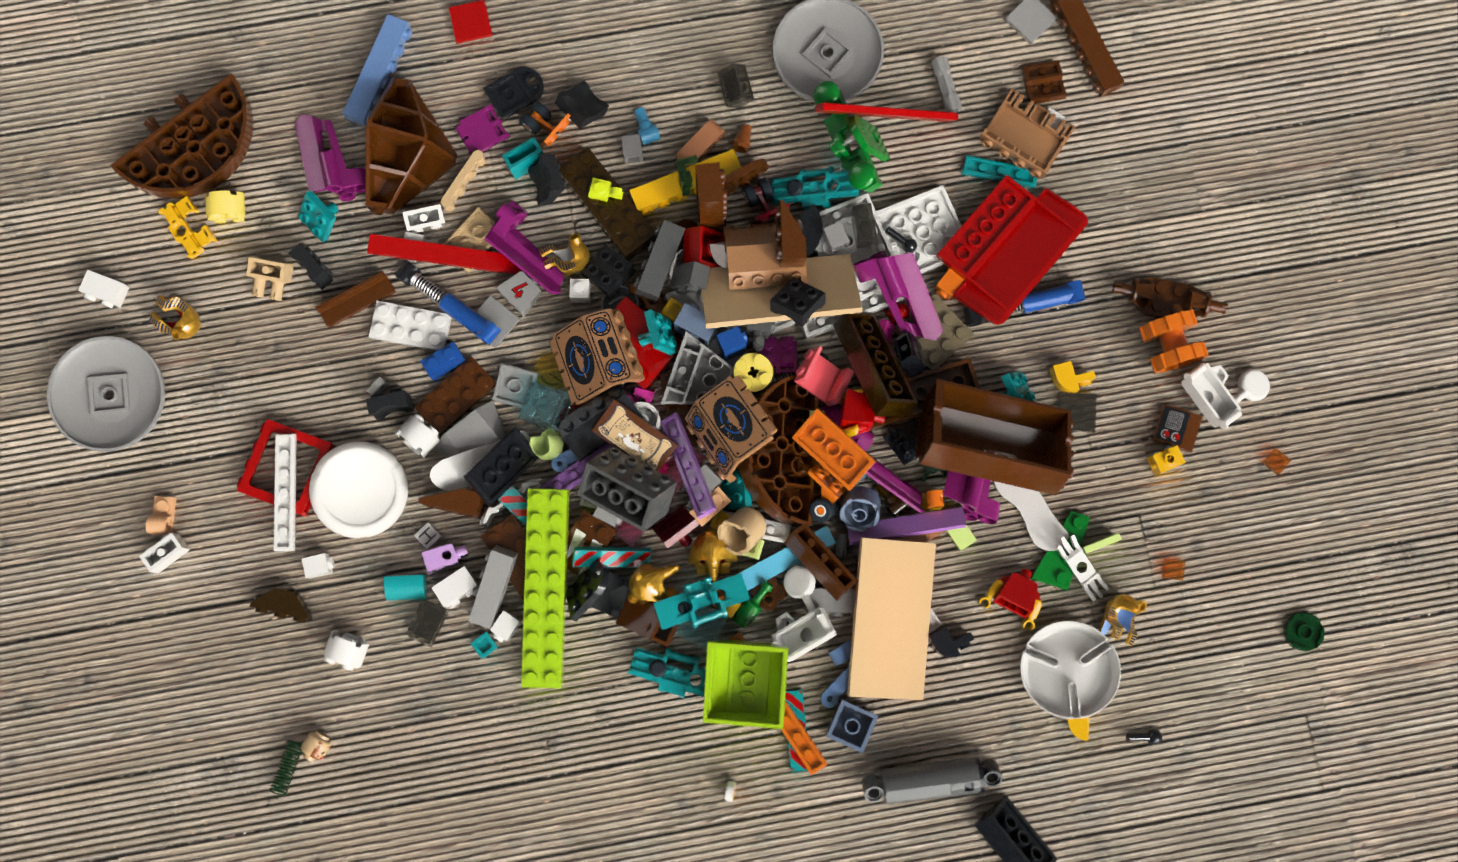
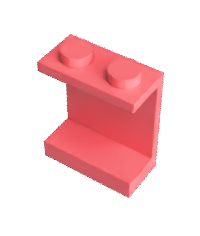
[794,346,854,406]

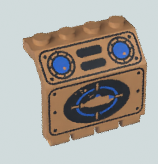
[549,309,645,405]
[685,375,778,483]

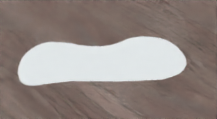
[430,431,530,491]
[994,456,1069,551]

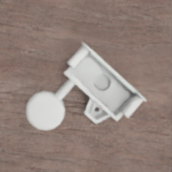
[1181,363,1270,430]
[771,566,836,662]

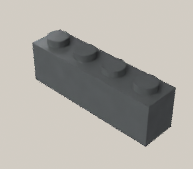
[634,220,685,302]

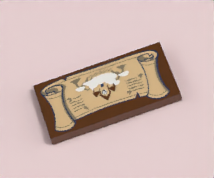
[591,399,678,471]

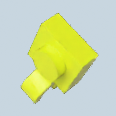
[588,178,624,202]

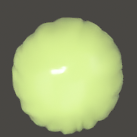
[530,429,564,460]

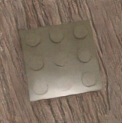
[893,294,974,370]

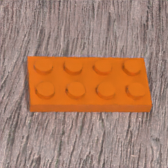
[792,408,876,491]

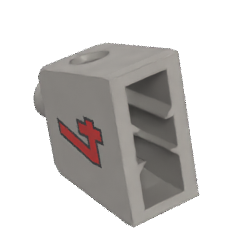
[497,271,542,317]

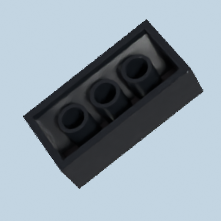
[556,384,644,462]
[974,796,1058,862]

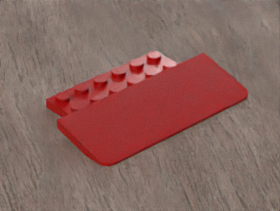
[936,175,1088,325]

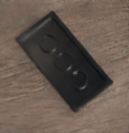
[463,427,539,506]

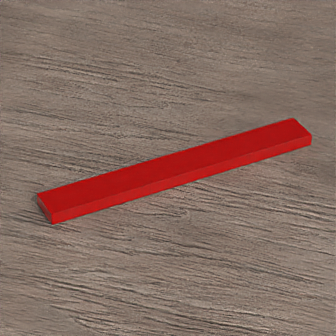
[815,103,958,122]
[367,234,521,275]

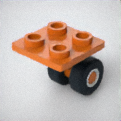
[519,101,571,148]
[807,463,848,522]

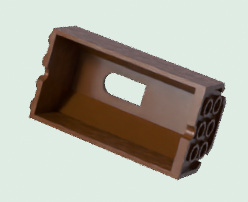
[915,379,1074,495]

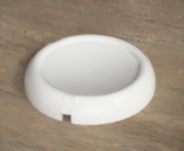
[309,442,408,538]
[1020,621,1121,719]

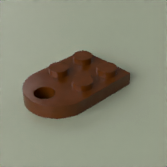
[724,159,769,197]

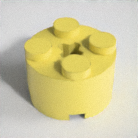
[205,191,246,223]
[734,353,774,392]

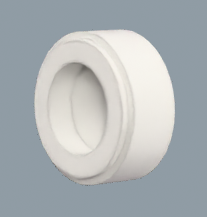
[725,781,736,802]

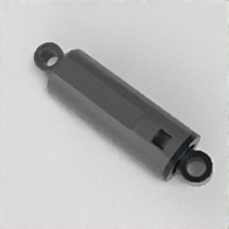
[861,756,1003,805]

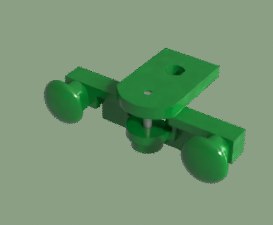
[813,81,890,193]

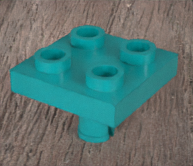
[298,190,338,243]
[638,310,677,355]
[1001,371,1036,402]
[721,469,752,511]

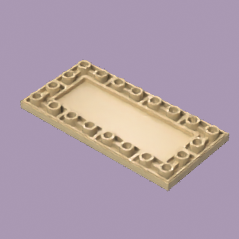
[701,254,862,329]
[847,537,936,700]

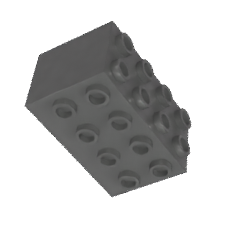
[578,446,677,532]

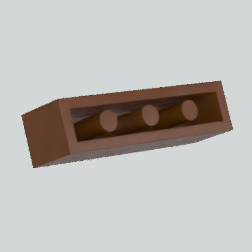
[784,523,858,601]

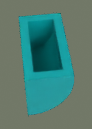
[501,137,544,180]
[384,575,427,601]

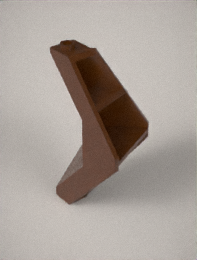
[366,77,457,215]

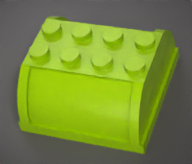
[703,640,789,729]

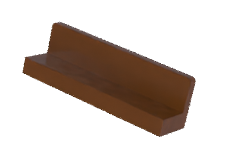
[315,271,396,328]

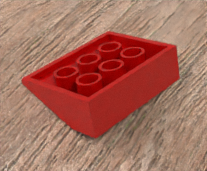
[614,296,682,390]

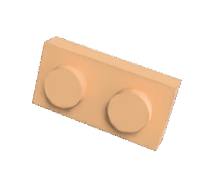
[689,486,732,527]

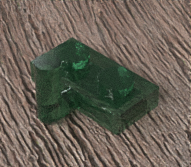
[675,155,698,196]

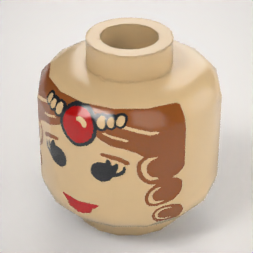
[301,730,331,762]

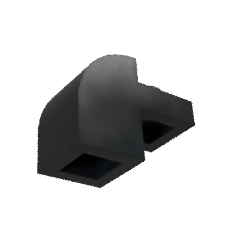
[928,627,974,657]

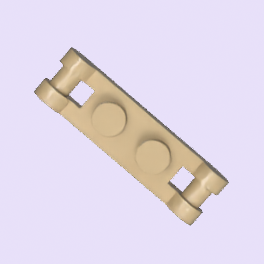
[441,150,486,212]

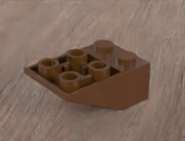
[775,200,807,267]
[616,592,679,647]

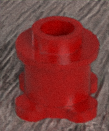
[884,302,910,326]

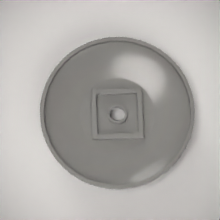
[773,0,884,102]
[47,336,165,452]

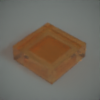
[1262,448,1291,475]
[1162,559,1185,581]

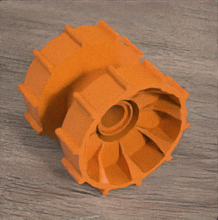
[1139,309,1209,374]

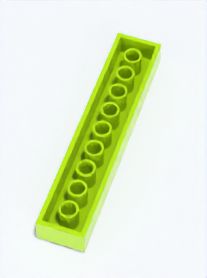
[521,488,570,688]

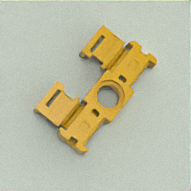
[158,196,218,259]

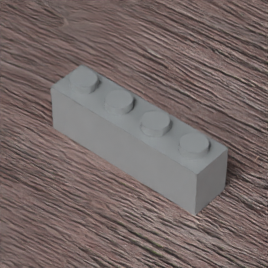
[468,545,518,629]
[807,588,856,617]

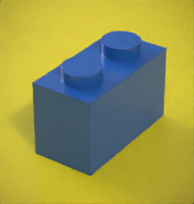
[716,326,748,361]
[420,341,466,381]

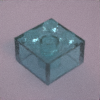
[518,382,571,433]
[675,606,728,651]

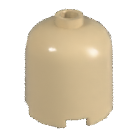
[717,507,766,556]

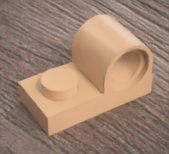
[146,496,176,536]

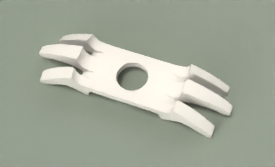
[479,478,542,527]
[1057,535,1110,601]

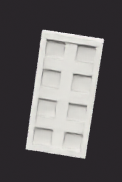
[369,301,452,351]

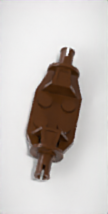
[1112,277,1228,318]

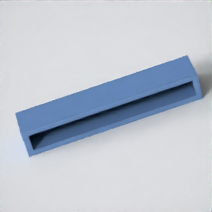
[343,14,412,127]

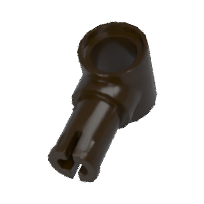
[874,484,910,518]

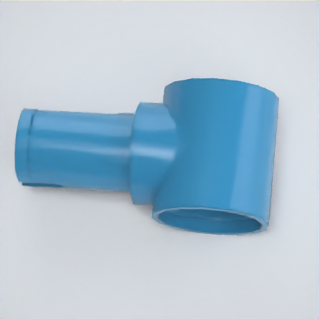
[634,107,661,146]

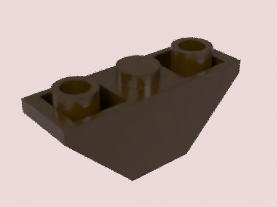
[250,588,313,623]

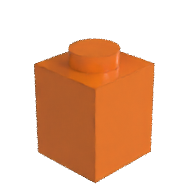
[934,268,964,300]

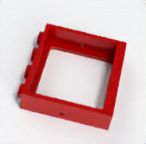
[237,419,336,517]

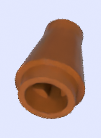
[732,124,752,153]

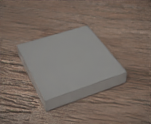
[1005,0,1057,45]
[476,295,520,349]
[492,363,539,410]

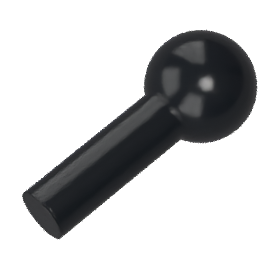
[885,226,917,253]
[1126,729,1162,745]

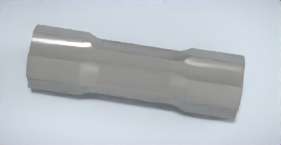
[931,56,963,113]

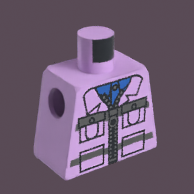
[422,543,468,575]

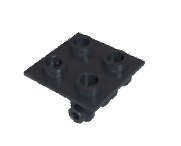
[883,418,918,466]

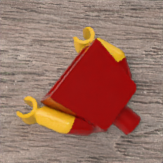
[839,388,886,437]
[979,569,1042,631]

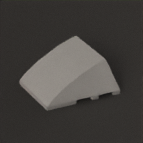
[661,331,734,405]
[433,400,506,458]

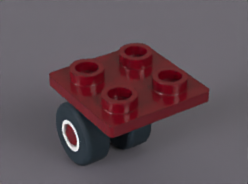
[742,177,790,224]

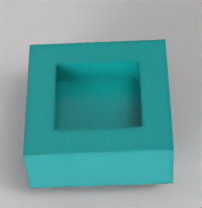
[470,632,499,659]

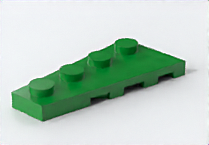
[1030,511,1090,591]

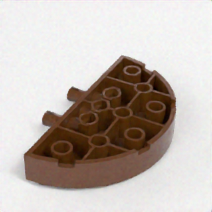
[110,73,253,199]
[738,374,818,528]

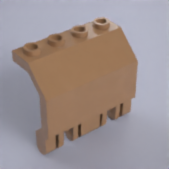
[979,88,1075,179]
[723,221,807,290]

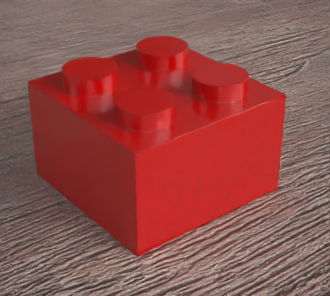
[683,226,724,268]

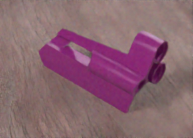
[295,114,366,201]
[484,200,564,294]
[853,251,943,341]
[851,430,925,513]
[943,451,1001,525]

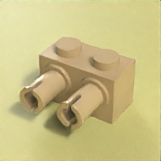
[246,257,294,301]

